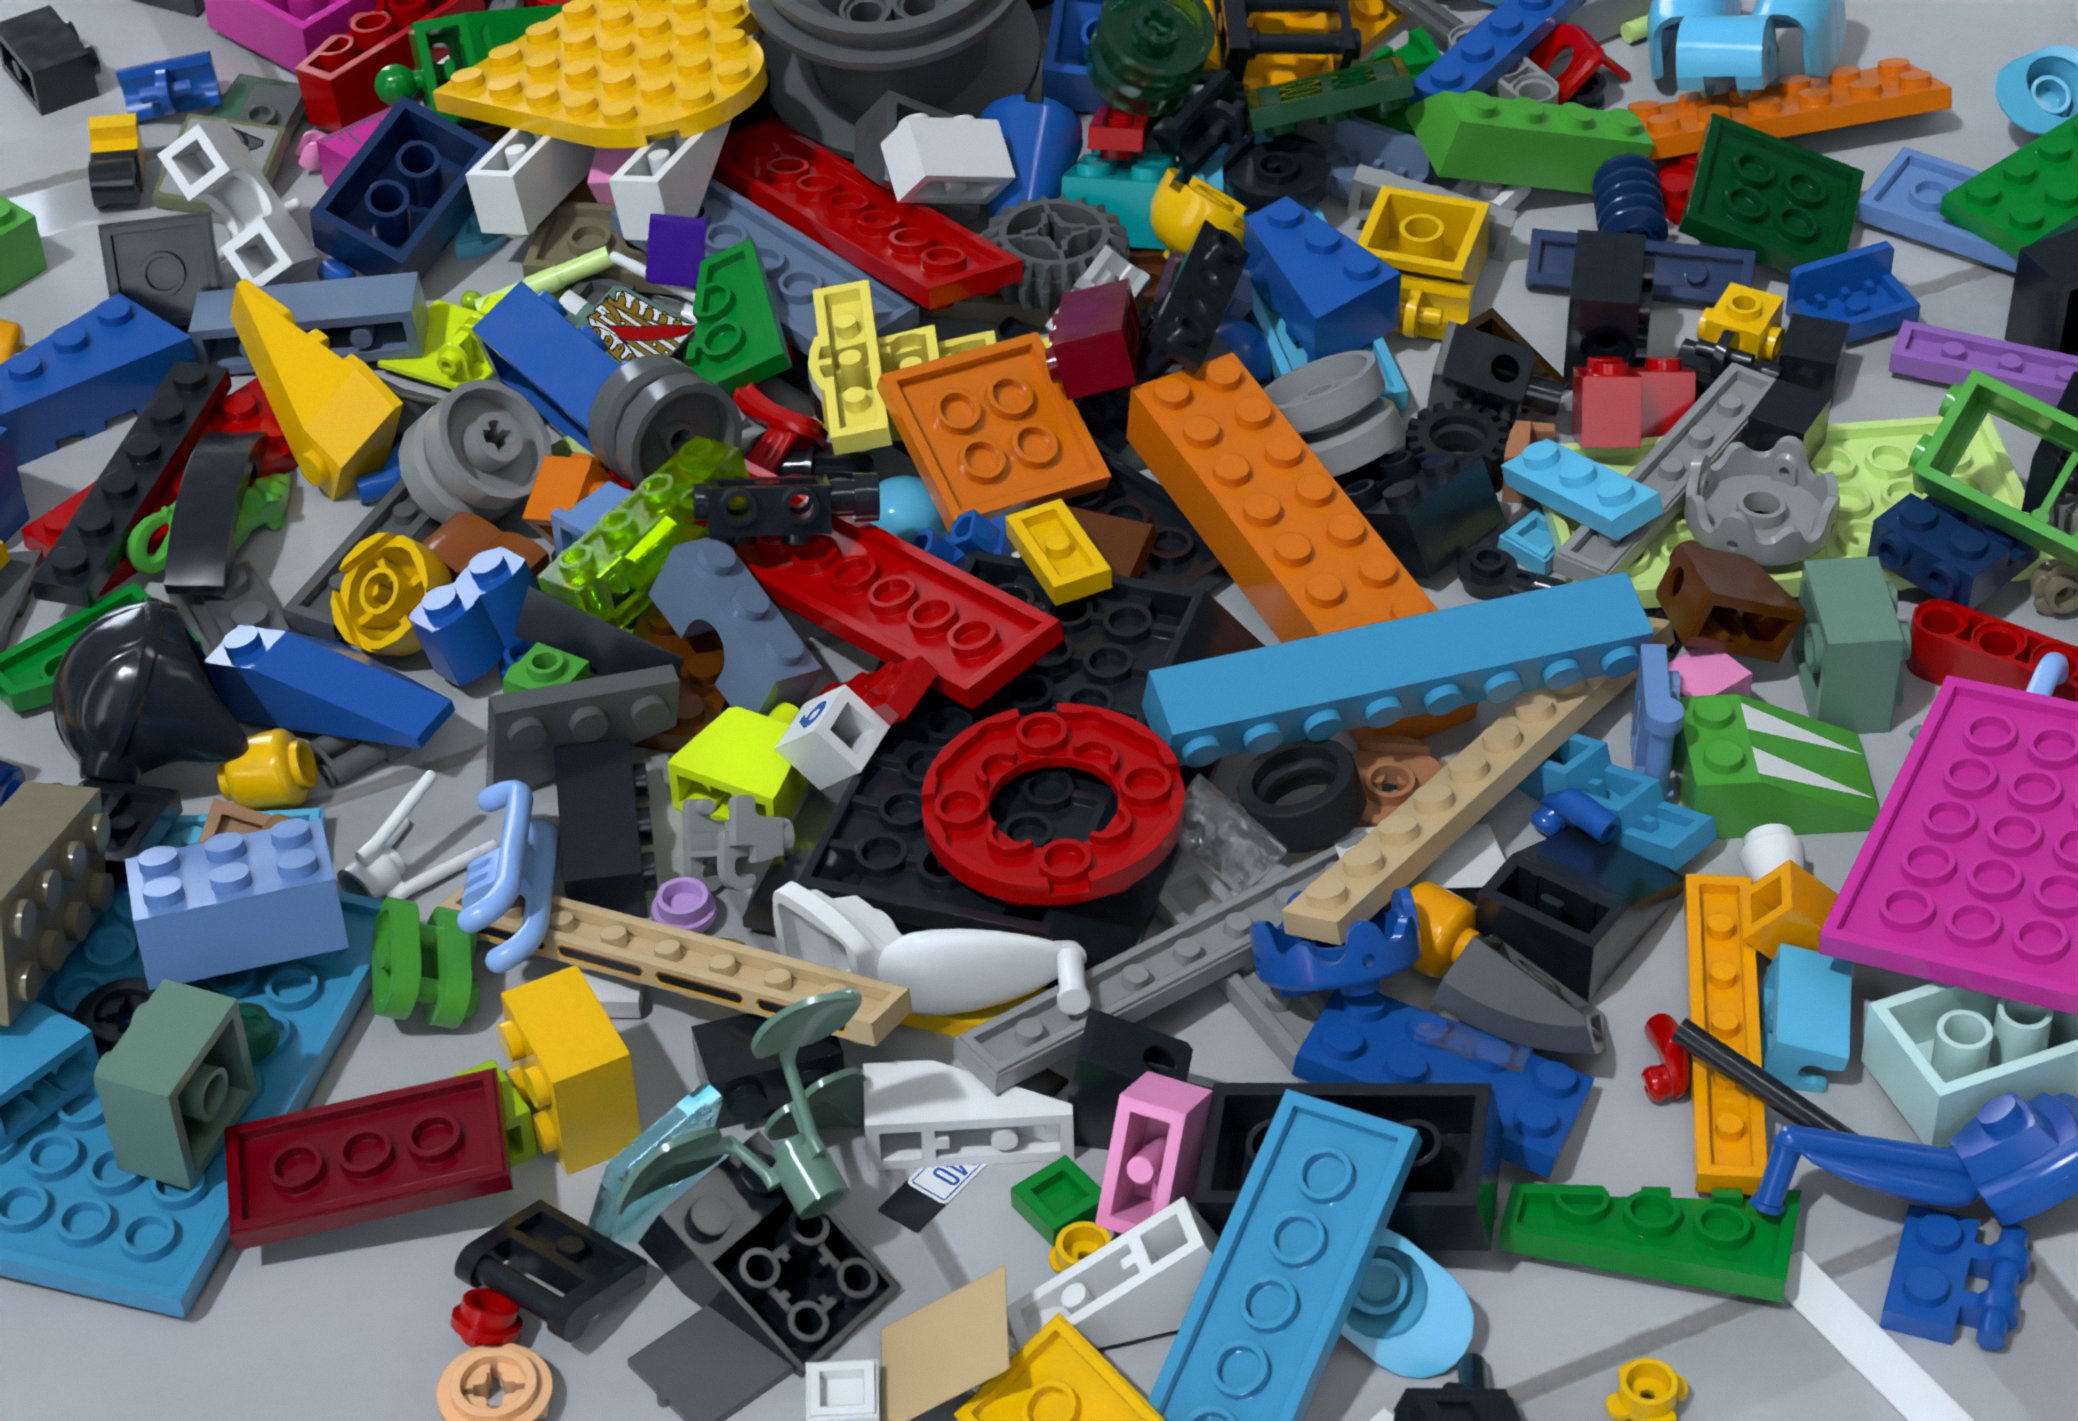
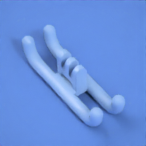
[457,780,560,974]

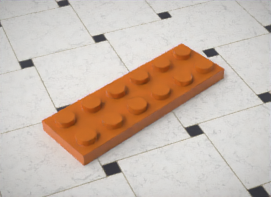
[1628,58,1952,160]

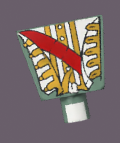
[559,285,697,364]

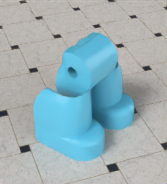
[1647,0,1846,99]

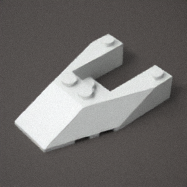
[465,29,758,241]

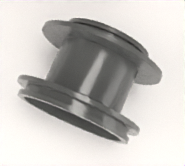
[746,0,1041,159]

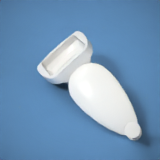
[773,881,1091,1015]

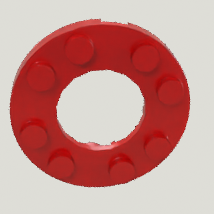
[921,703,1186,906]

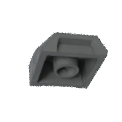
[1431,934,1606,1054]

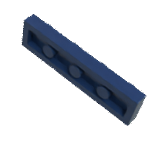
[1525,228,1756,307]

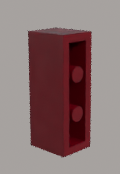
[1045,278,1143,400]

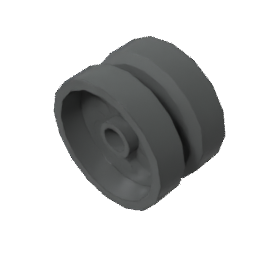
[588,354,743,506]

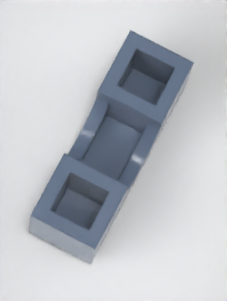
[648,537,823,716]

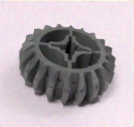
[982,194,1130,316]

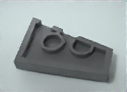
[486,664,680,787]

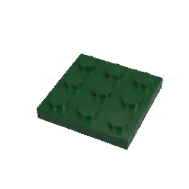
[1246,56,1415,137]
[1678,113,1865,275]

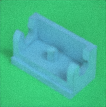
[1759,943,1852,1093]

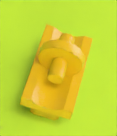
[1393,273,1474,340]

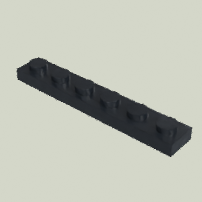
[31,360,232,608]

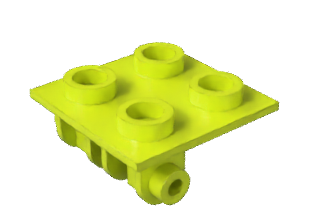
[377,293,506,389]

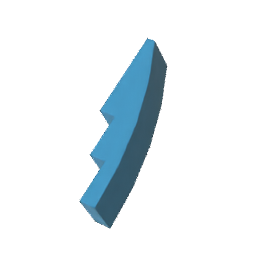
[1516,733,1718,871]

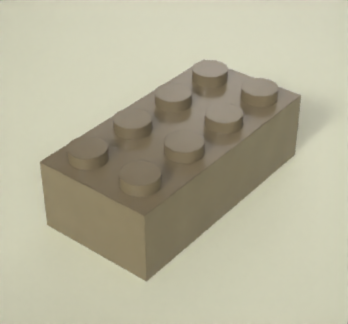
[0,781,114,1027]

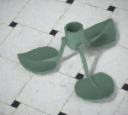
[616,987,866,1220]

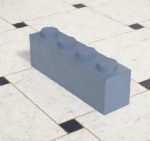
[188,272,429,374]

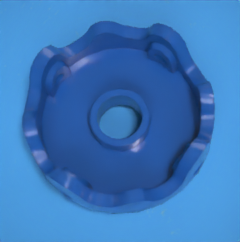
[1250,887,1422,998]

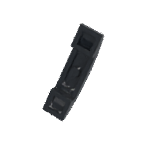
[164,431,269,595]

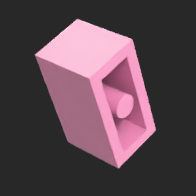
[1095,1071,1213,1234]

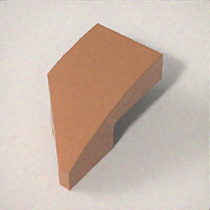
[1502,420,1556,504]

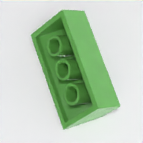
[1405,90,1655,194]

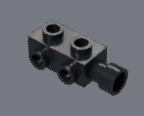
[693,472,880,547]

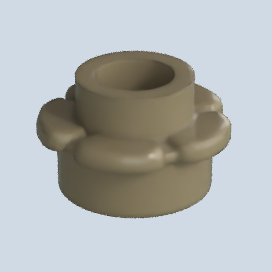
[2030,558,2078,616]

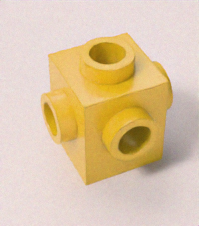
[1697,282,1785,362]

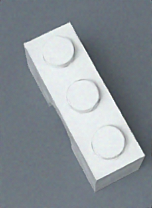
[157,118,319,286]

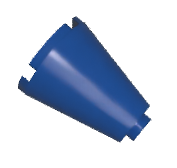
[980,94,1083,218]

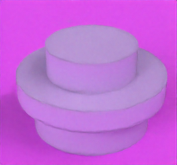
[651,877,717,933]

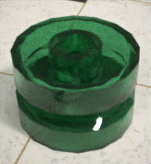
[1086,0,1215,117]

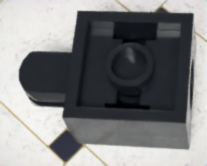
[1563,229,1656,390]

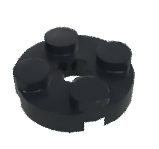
[1223,133,1331,212]

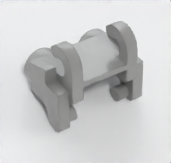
[683,795,795,892]

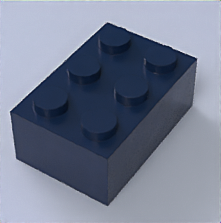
[309,95,495,280]

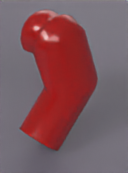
[1641,1013,1691,1103]

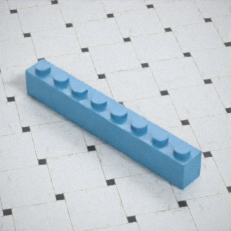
[1142,571,1654,767]

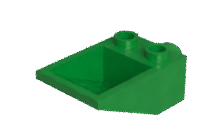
[374,4,563,130]

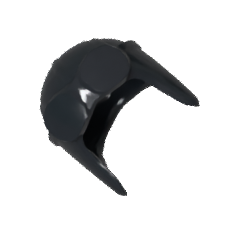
[52,597,249,785]

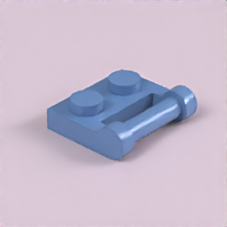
[1630,644,1685,804]

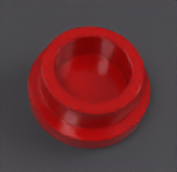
[450,1288,523,1348]

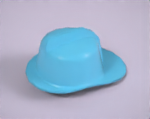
[1995,44,2078,135]
[1341,1228,1474,1379]

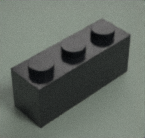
[554,739,658,918]

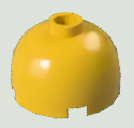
[1150,168,1246,267]
[330,533,453,656]

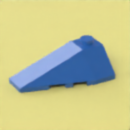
[203,625,456,749]

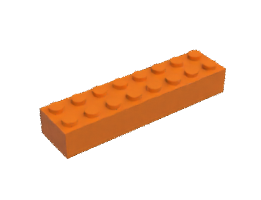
[1126,352,1479,743]

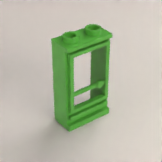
[1908,368,2078,569]

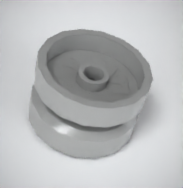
[1263,350,1404,477]
[398,379,552,524]

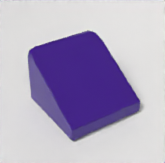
[645,213,707,288]

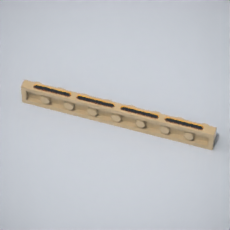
[437,885,912,1047]

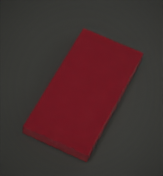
[224,1067,514,1251]

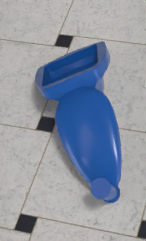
[1749,1092,2078,1226]

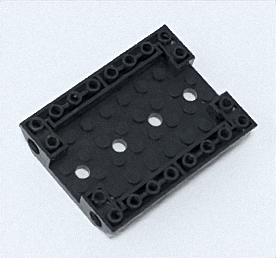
[742,550,1265,989]

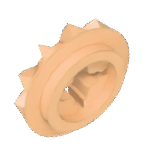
[436,1343,554,1421]

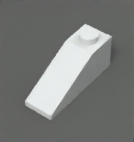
[863,1060,1074,1171]
[1007,1196,1220,1350]

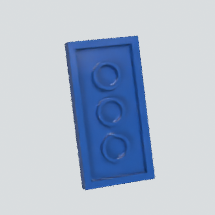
[1291,989,1595,1178]

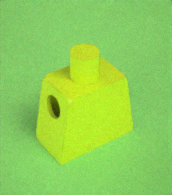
[667,702,810,821]

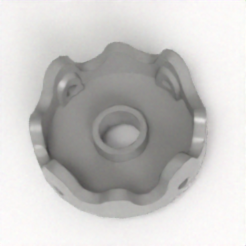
[1684,436,1840,566]

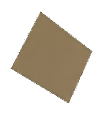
[881,1265,1010,1421]

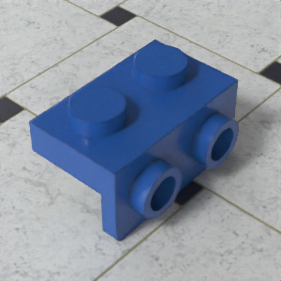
[1785,241,1921,343]

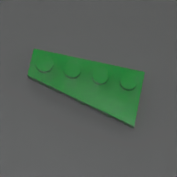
[1498,1183,1802,1303]

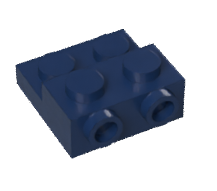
[1867,493,2041,609]

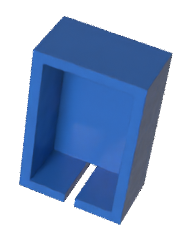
[472,281,629,473]

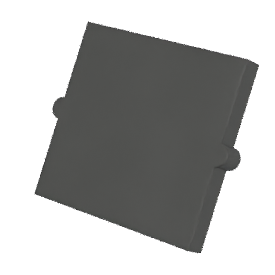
[627,1305,793,1421]

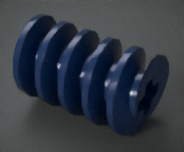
[1591,153,1668,242]

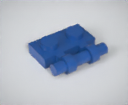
[1880,1204,2031,1351]

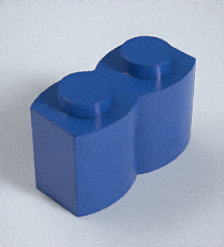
[408,546,540,687]

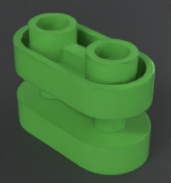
[371,897,480,1029]

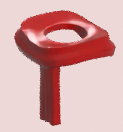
[1528,24,1631,105]
[733,381,829,474]

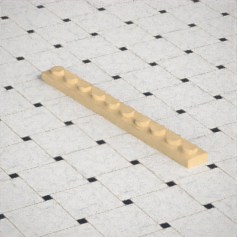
[1281,617,1675,946]

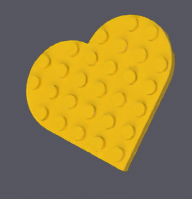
[432,0,768,148]

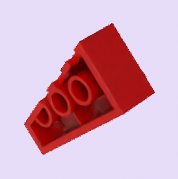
[295,0,486,132]

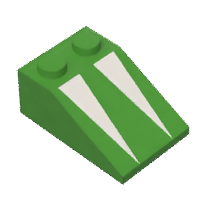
[1672,694,1880,839]

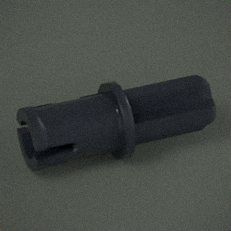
[775,446,874,480]

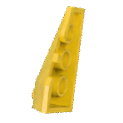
[230,278,403,501]

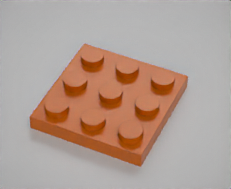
[876,332,1112,534]

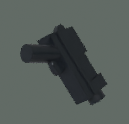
[1393,1353,1521,1421]

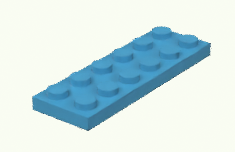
[1147,1089,1423,1421]

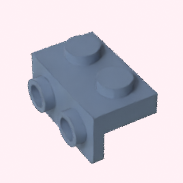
[1325,114,1434,200]

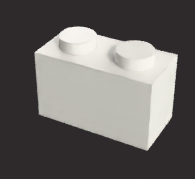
[880,113,1016,204]

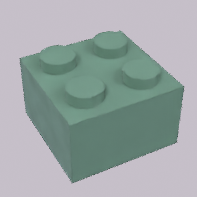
[1791,556,1911,734]
[93,978,258,1190]

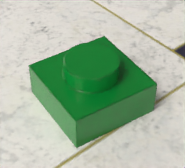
[1011,1155,1101,1247]

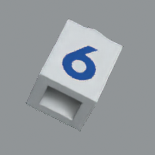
[775,684,890,790]

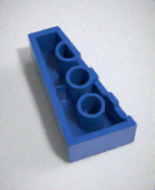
[0,293,197,467]

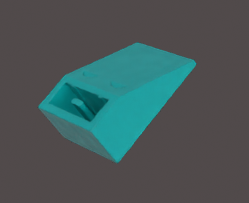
[1061,149,1187,250]

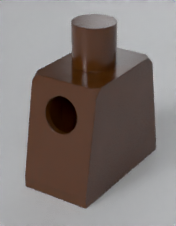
[1656,540,1807,663]

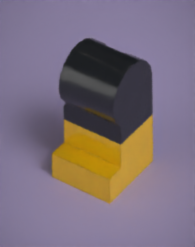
[88,113,146,208]

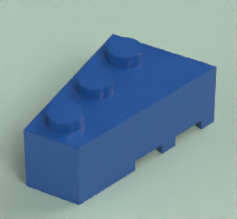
[1244,196,1401,363]

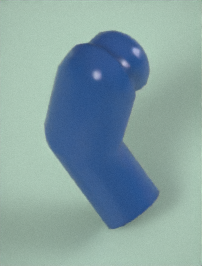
[1531,788,1621,845]

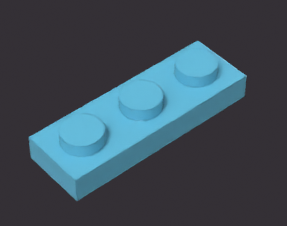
[1501,438,1664,541]

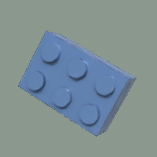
[125,818,350,990]

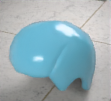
[869,475,950,543]

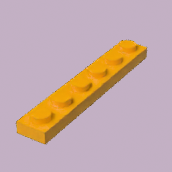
[1683,874,1767,1195]

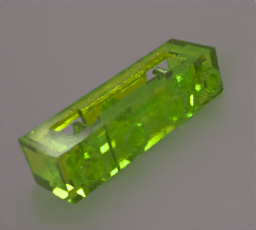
[536,435,750,629]

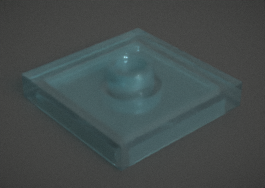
[588,1080,723,1240]

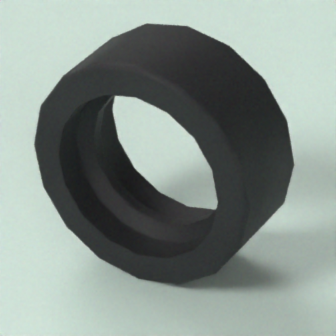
[1237,738,1367,854]

